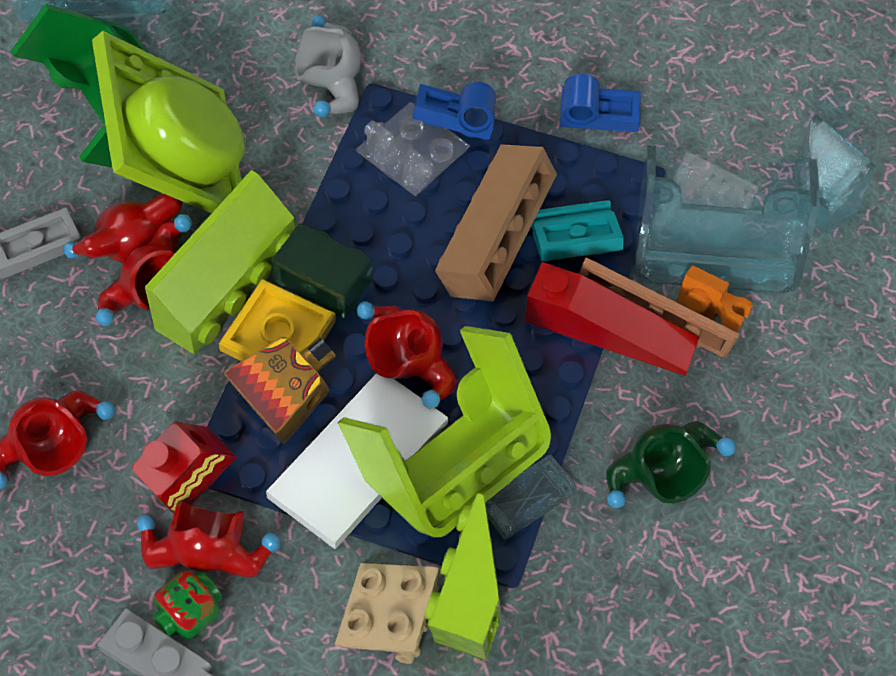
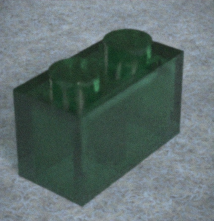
[272,223,372,318]

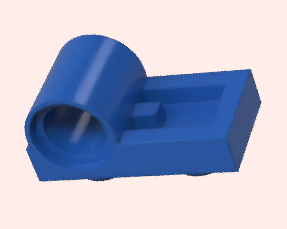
[559,74,641,132]
[412,82,496,141]

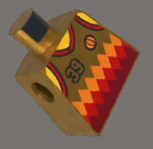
[224,336,336,444]

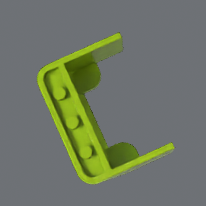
[337,326,551,537]

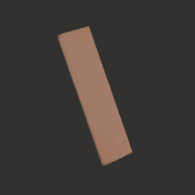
[579,258,739,358]

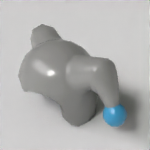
[295,15,361,117]

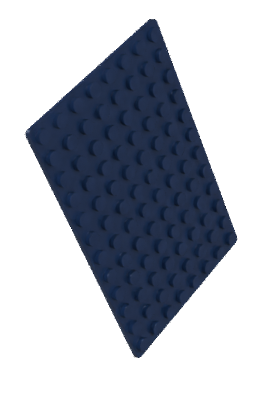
[207,84,665,589]

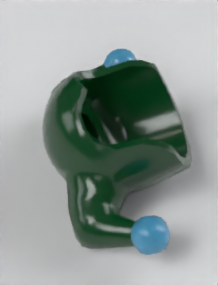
[606,421,736,508]

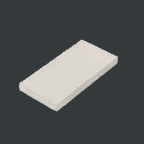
[266,373,448,549]

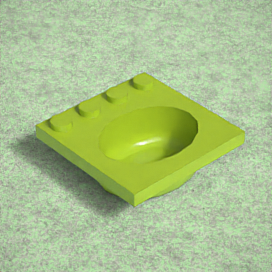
[92,31,245,214]

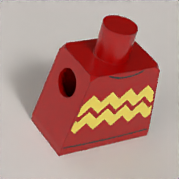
[132,421,237,513]

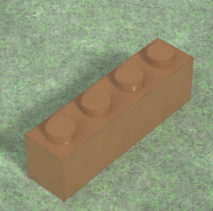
[435,145,557,301]

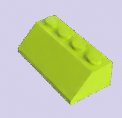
[145,170,297,355]

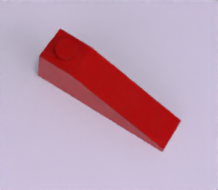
[525,262,699,376]

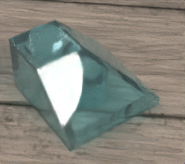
[796,114,876,237]

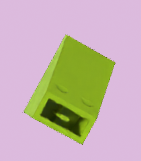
[424,493,502,660]

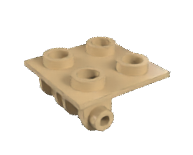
[335,563,441,664]

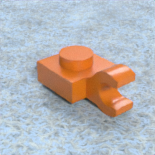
[676,265,753,332]

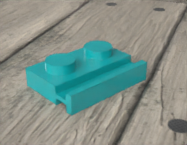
[531,200,624,261]

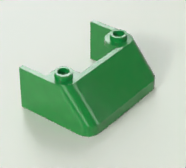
[11,4,149,168]

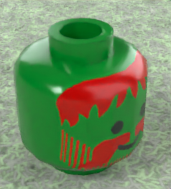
[152,571,223,639]

